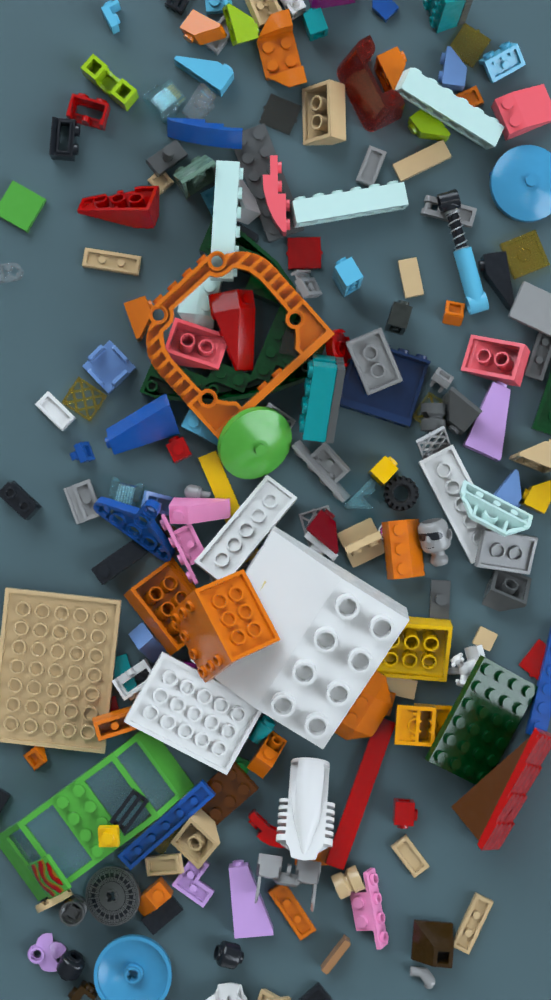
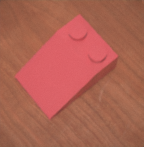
[491,84,551,141]
[165,317,227,371]
[461,334,531,387]

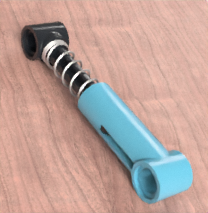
[437,189,489,315]

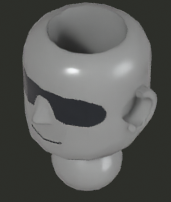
[417,518,452,567]

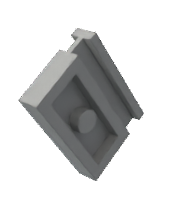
[291,270,323,299]
[64,479,100,525]

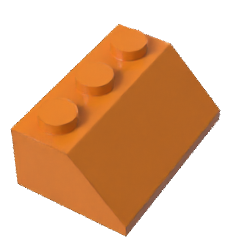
[381,519,425,580]

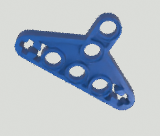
[93,497,175,562]

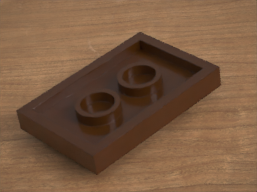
[200,762,259,826]

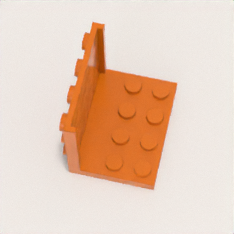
[170,569,280,683]

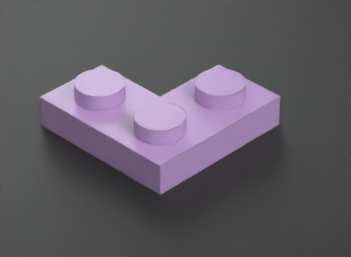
[171,860,215,908]

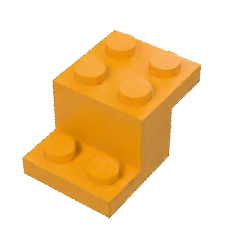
[394,703,453,747]

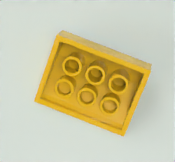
[377,616,453,682]

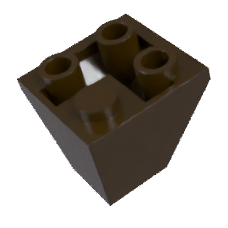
[411,919,454,968]

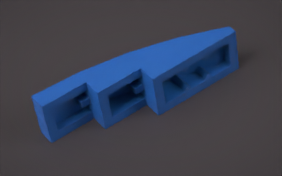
[167,117,243,149]

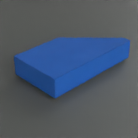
[372,0,399,23]

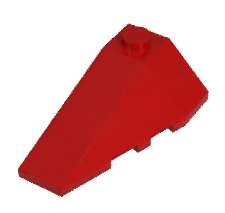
[77,186,159,229]

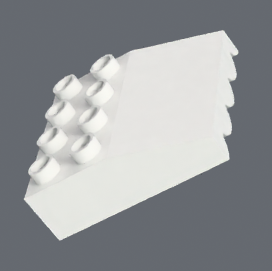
[190,526,409,749]

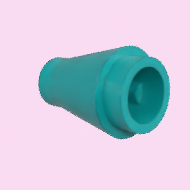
[249,715,276,744]

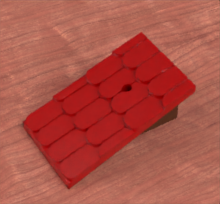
[451,727,551,850]

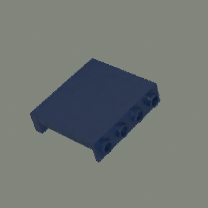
[340,344,431,428]

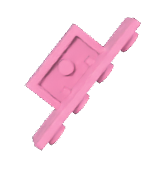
[160,514,204,585]
[350,868,389,950]

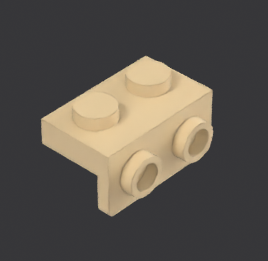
[245,0,282,28]

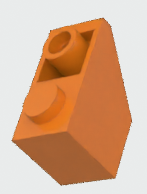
[247,731,287,779]

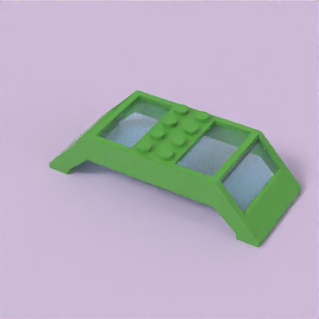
[0,731,195,901]

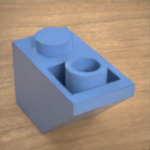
[437,46,467,92]

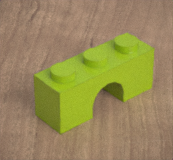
[81,54,139,111]

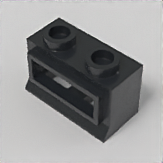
[49,117,80,161]
[0,481,42,520]

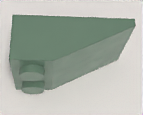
[173,155,216,199]

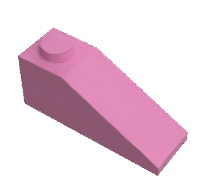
[169,497,231,524]

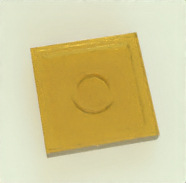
[499,230,550,280]

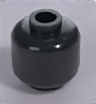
[214,941,244,969]
[56,950,85,981]

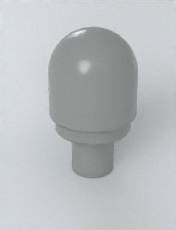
[184,484,211,498]

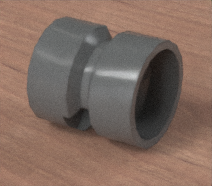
[421,403,446,432]
[59,894,88,927]

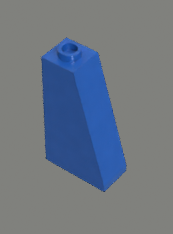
[105,394,180,455]

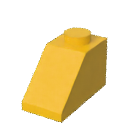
[368,456,398,486]
[521,480,551,514]

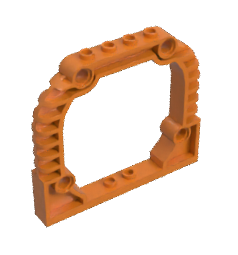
[146,251,334,439]

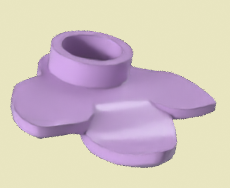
[27,933,67,972]

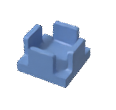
[82,340,137,394]

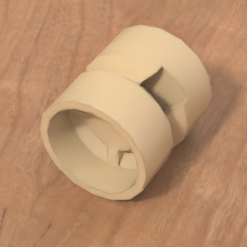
[331,865,366,900]

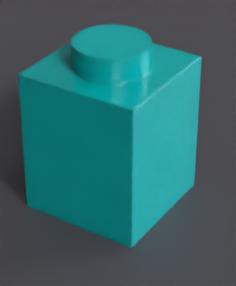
[302,7,328,42]

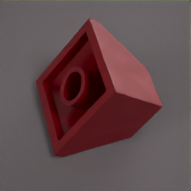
[306,509,338,554]

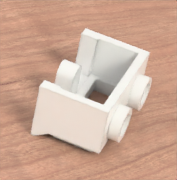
[112,658,152,701]

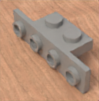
[292,440,351,503]

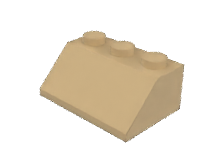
[302,79,346,146]
[509,439,551,473]

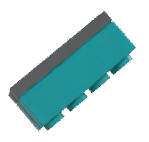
[422,0,473,34]
[298,354,346,443]

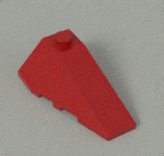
[208,289,256,371]

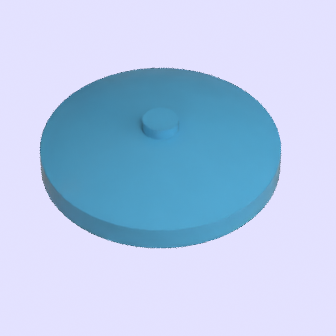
[489,145,551,222]
[94,934,172,1000]

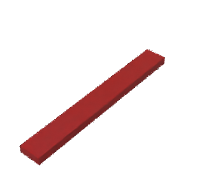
[325,718,395,870]

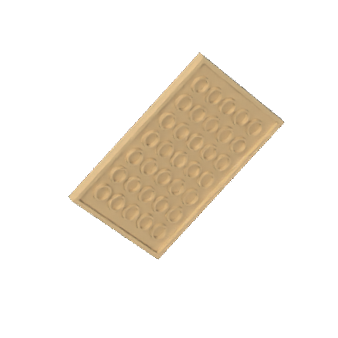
[0,587,122,754]

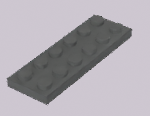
[233,123,304,243]

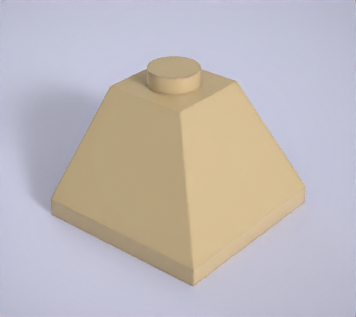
[170,809,220,870]

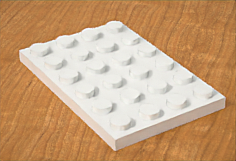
[124,651,262,775]

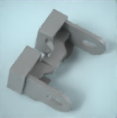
[255,853,321,912]

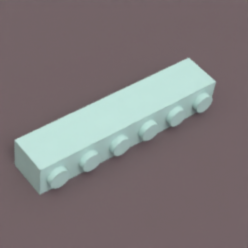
[394,67,505,150]
[209,160,244,282]
[290,181,409,228]

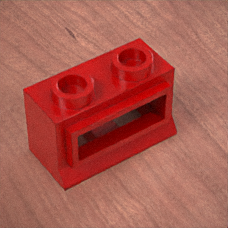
[66,93,111,131]

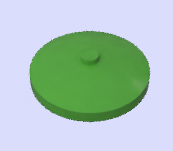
[217,406,292,479]

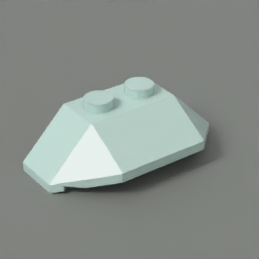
[177,278,223,330]
[459,480,533,537]

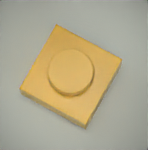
[98,825,120,847]

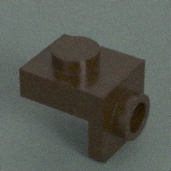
[67,980,98,1000]

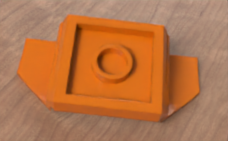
[257,9,307,88]

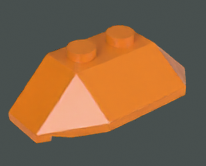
[334,670,392,740]

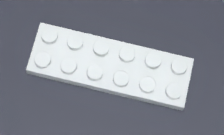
[418,444,489,564]
[194,475,297,580]

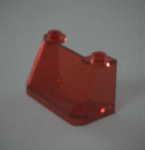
[337,35,405,132]

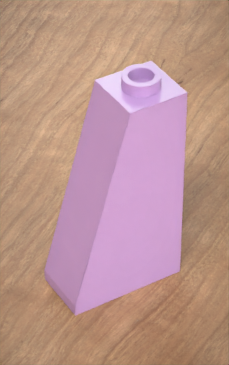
[462,381,511,462]
[229,860,274,939]

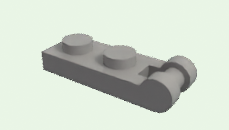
[420,195,477,228]

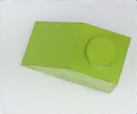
[222,4,259,46]
[408,109,450,142]

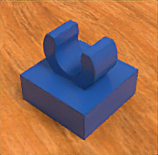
[70,441,95,463]

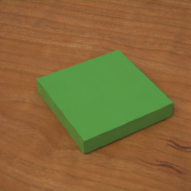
[0,181,47,233]

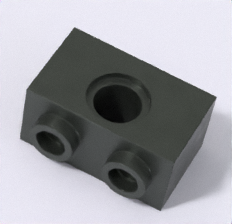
[385,300,413,335]

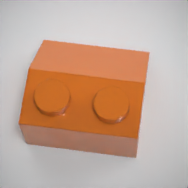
[374,46,407,103]

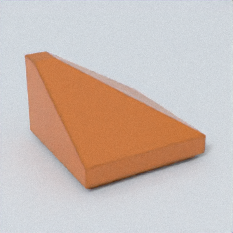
[23,746,48,771]

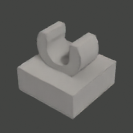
[430,367,454,393]

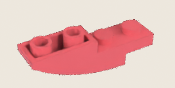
[262,155,290,236]

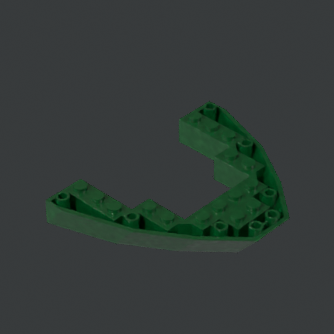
[140,218,326,403]

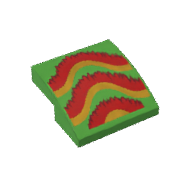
[27,854,72,899]

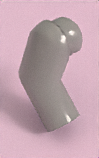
[409,966,435,989]

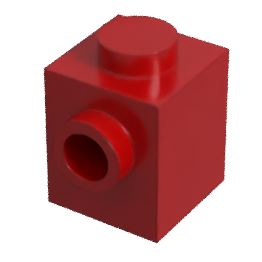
[166,436,193,464]
[392,798,418,829]

